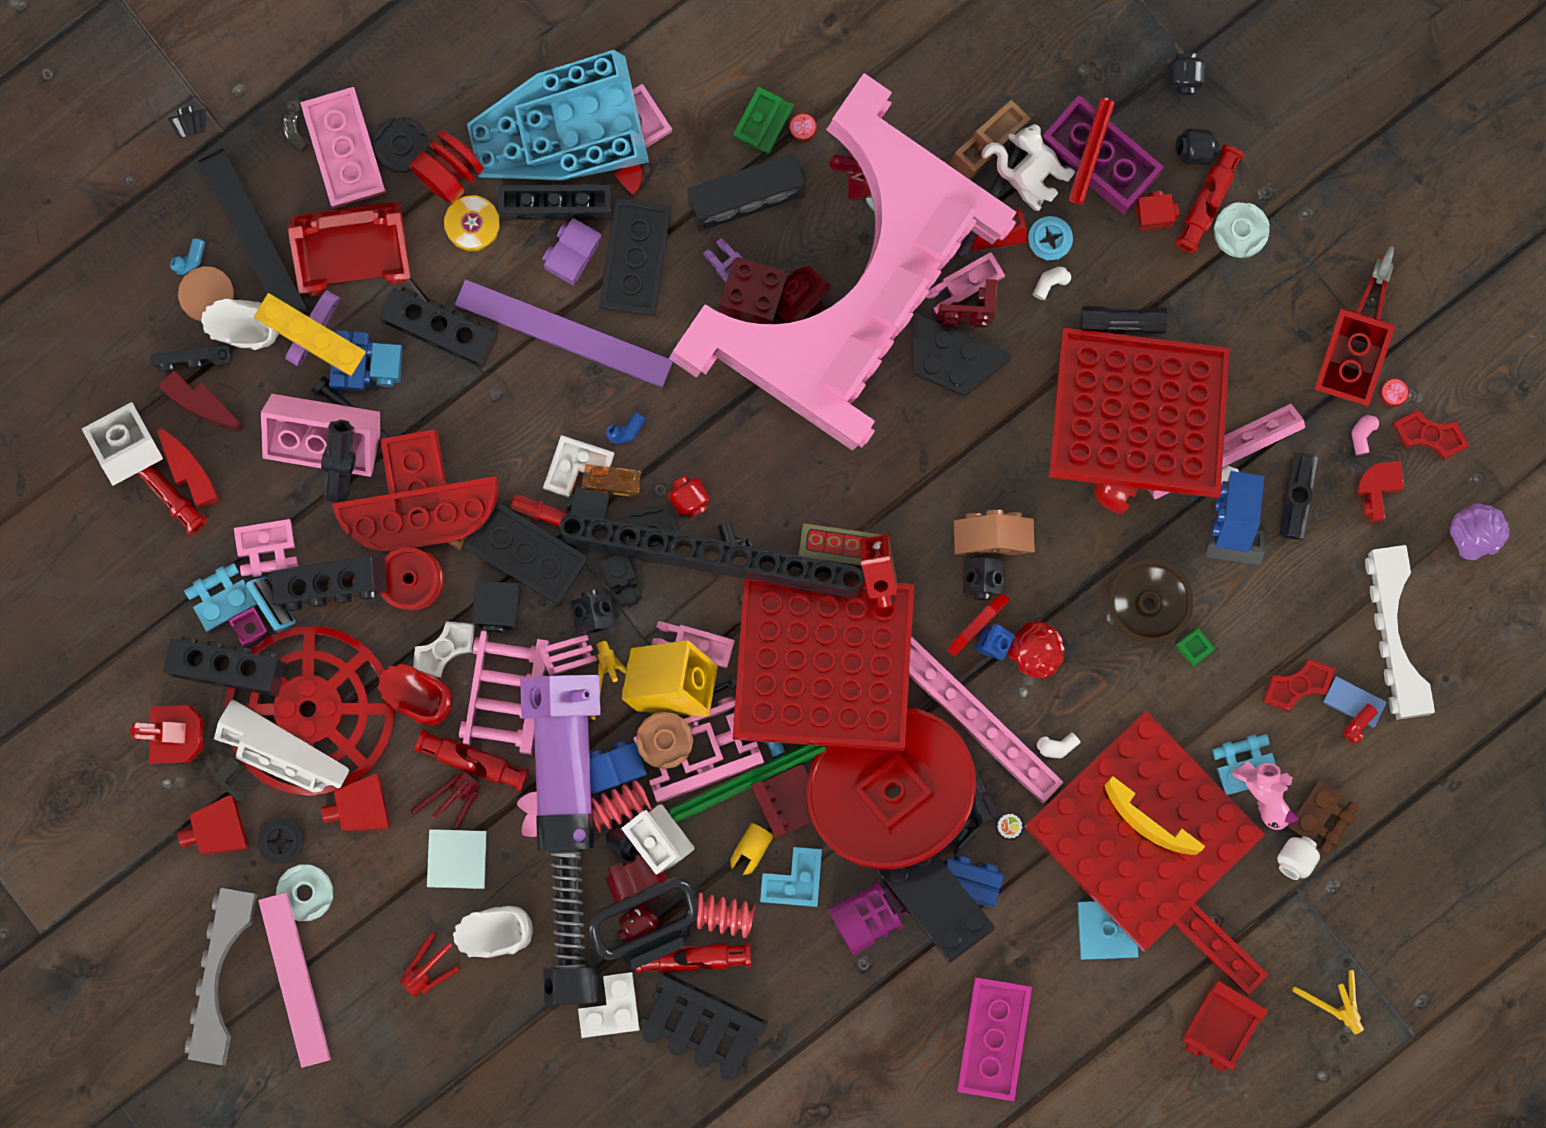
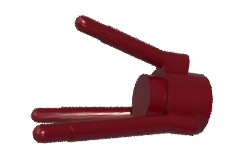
[411,771,480,830]

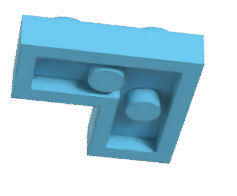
[760,847,822,907]

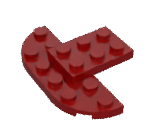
[332,430,498,551]

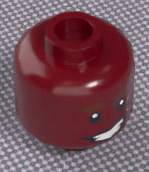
[617,905,661,942]

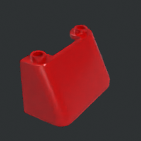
[288,202,411,296]

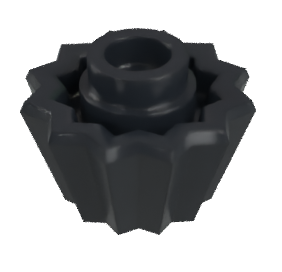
[168,106,206,138]

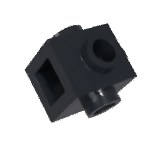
[963,557,1004,600]
[571,590,616,634]

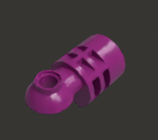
[827,867,911,956]

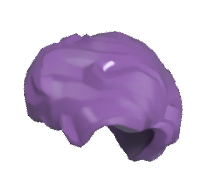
[1450,503,1509,560]

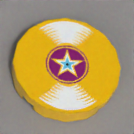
[444,195,500,251]

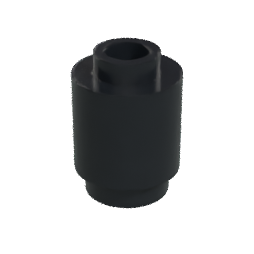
[606,826,640,861]

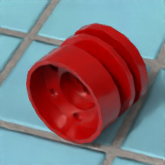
[409,130,484,205]

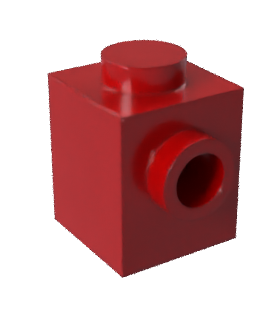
[1135,191,1179,231]

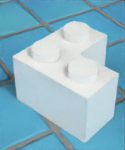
[578,972,640,1038]

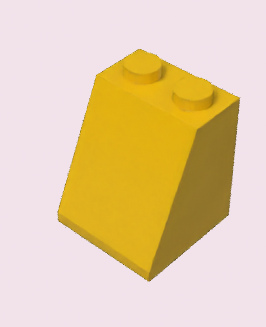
[622,640,718,717]

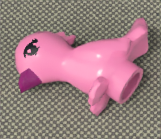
[1231,761,1299,830]

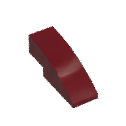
[158,371,244,431]

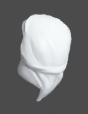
[201,299,279,350]
[453,906,533,958]

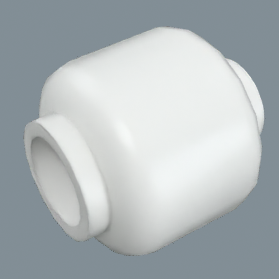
[1277,836,1320,880]

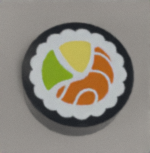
[995,812,1024,841]

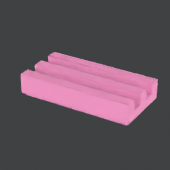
[539,634,597,676]

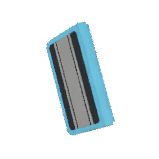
[246,577,296,633]

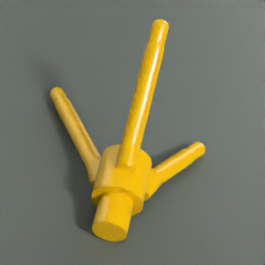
[590,641,627,720]
[1292,970,1364,1034]

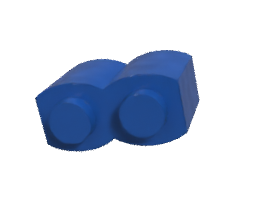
[589,740,647,796]

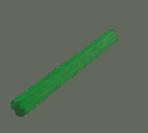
[669,744,826,823]

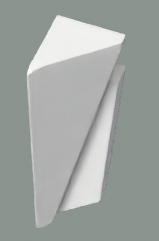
[214,700,349,792]

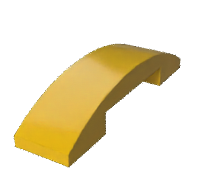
[1104,776,1205,855]

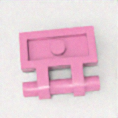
[234,519,298,577]

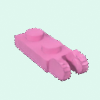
[926,252,1005,314]
[651,621,735,668]

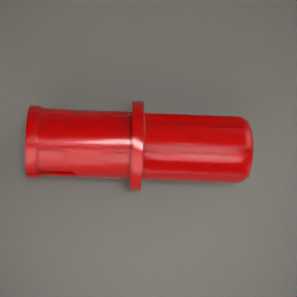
[510,494,567,527]

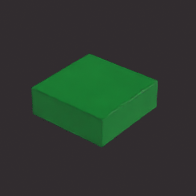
[1175,627,1215,667]

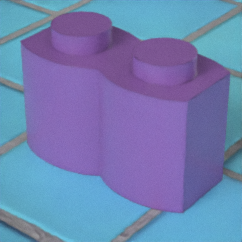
[543,218,602,286]

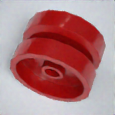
[380,547,445,611]

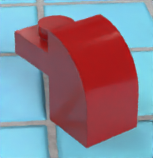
[1354,461,1404,524]

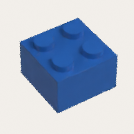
[1212,471,1264,553]

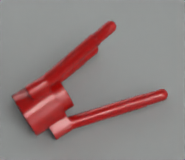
[399,932,460,997]

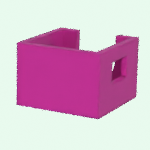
[229,607,269,647]

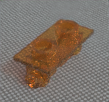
[582,464,641,498]

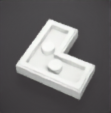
[543,435,615,497]

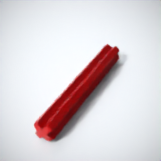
[1069,98,1114,205]

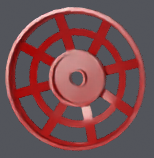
[224,626,395,796]

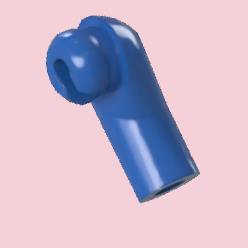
[606,412,646,444]

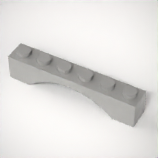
[185,888,258,1065]

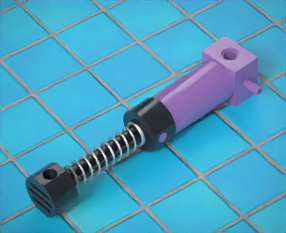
[520,675,600,1004]

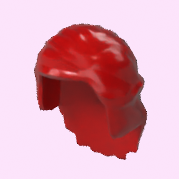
[378,664,453,726]

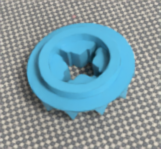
[1028,216,1073,261]

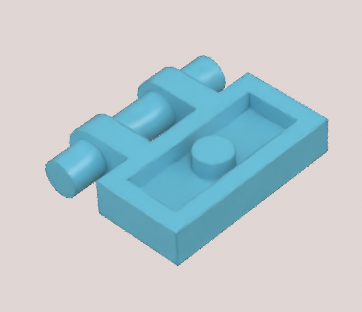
[184,563,258,633]
[1212,734,1276,795]

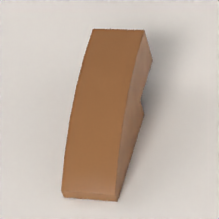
[949,100,1031,180]

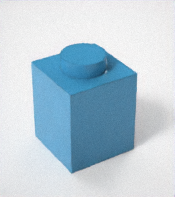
[370,343,403,387]

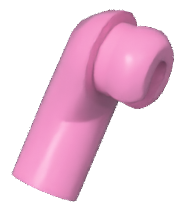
[1351,415,1379,456]

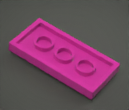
[957,977,1032,1101]

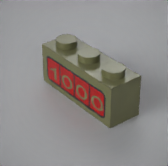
[798,523,881,575]

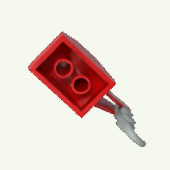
[1315,246,1395,406]

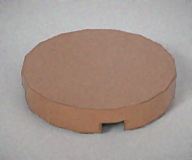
[178,266,235,321]
[636,711,693,769]

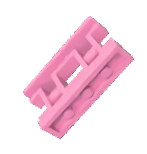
[633,696,764,804]

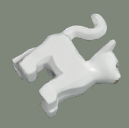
[982,124,1075,211]

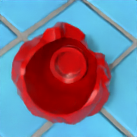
[1007,621,1065,678]

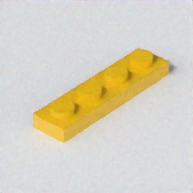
[254,293,366,377]

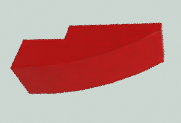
[157,429,221,509]

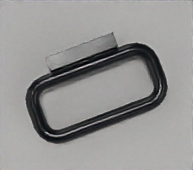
[588,877,698,970]

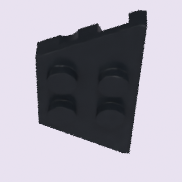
[911,312,1011,397]

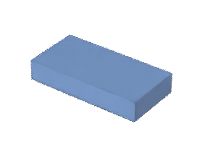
[1323,676,1387,728]

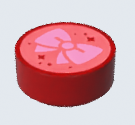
[789,113,817,142]
[1380,378,1409,407]

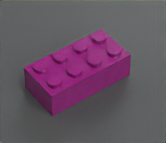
[1042,95,1164,216]

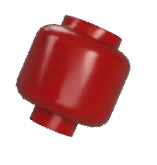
[668,475,710,519]

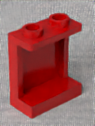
[1180,981,1268,1072]

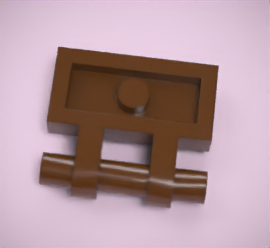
[1287,780,1359,854]

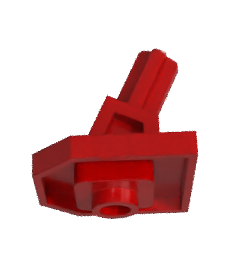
[129,705,204,764]

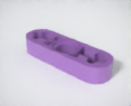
[286,290,340,367]

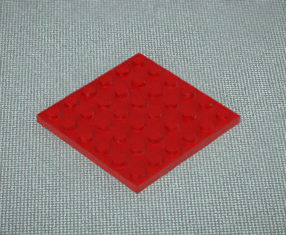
[1049,328,1230,498]
[733,578,914,751]
[1024,711,1265,952]

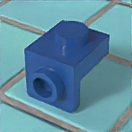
[974,624,1015,661]

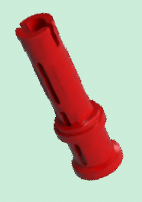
[137,465,208,536]

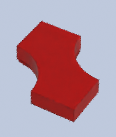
[1392,410,1469,460]
[947,593,1010,657]
[1262,659,1336,712]

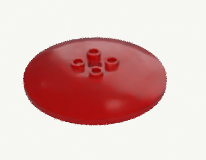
[806,707,976,869]

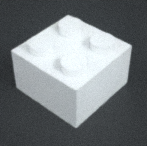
[82,402,163,485]

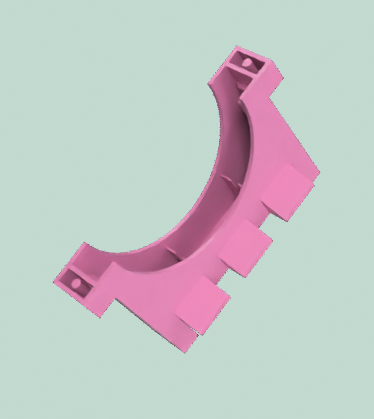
[669,73,1016,451]

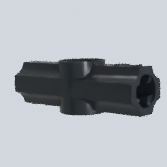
[321,419,356,503]
[1279,452,1318,540]

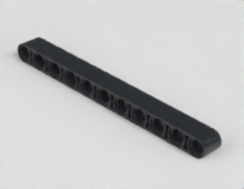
[559,514,864,598]

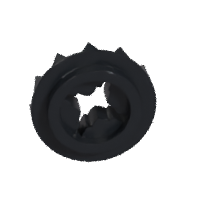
[258,819,304,865]

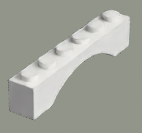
[1365,545,1435,720]

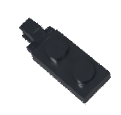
[150,345,231,372]

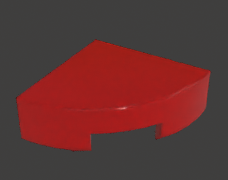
[614,164,642,197]

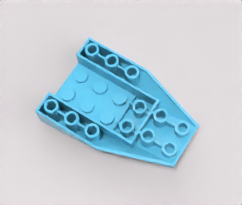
[467,50,649,181]

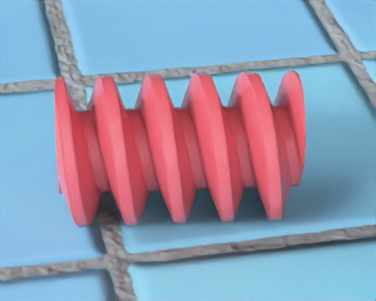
[591,780,652,833]
[695,893,756,938]

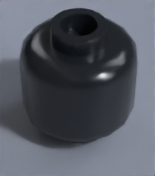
[1169,53,1205,95]
[1175,129,1219,166]

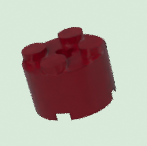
[605,854,670,910]

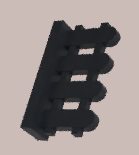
[640,973,768,1081]

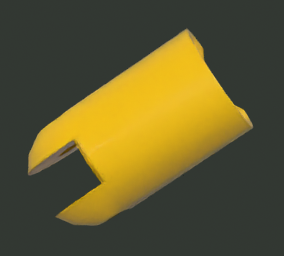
[730,823,774,875]

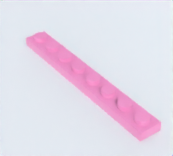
[909,637,1064,804]

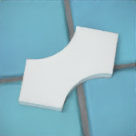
[413,621,475,678]

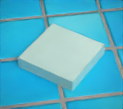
[427,830,487,889]

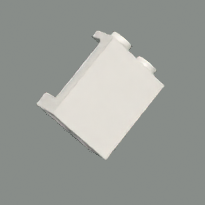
[621,804,695,875]

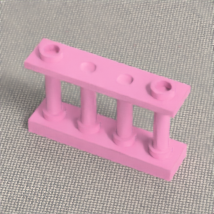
[459,631,550,755]

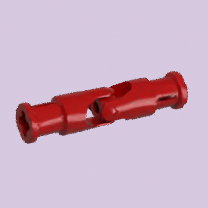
[1174,144,1245,254]
[414,729,530,792]
[636,942,751,974]

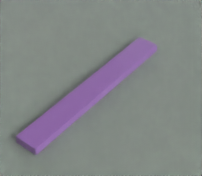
[455,279,673,388]

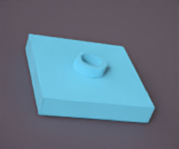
[1077,901,1138,960]

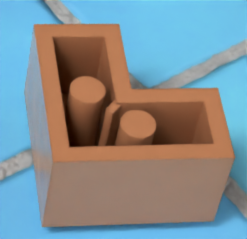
[954,510,1035,556]

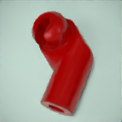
[1344,703,1378,743]

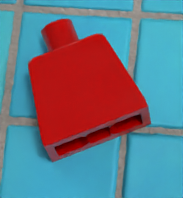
[321,774,391,832]
[177,795,249,855]

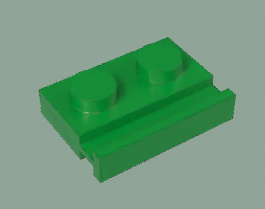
[733,87,794,155]

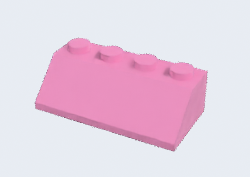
[261,394,380,477]

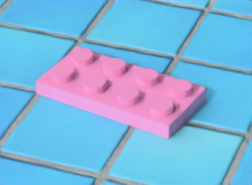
[300,87,386,209]

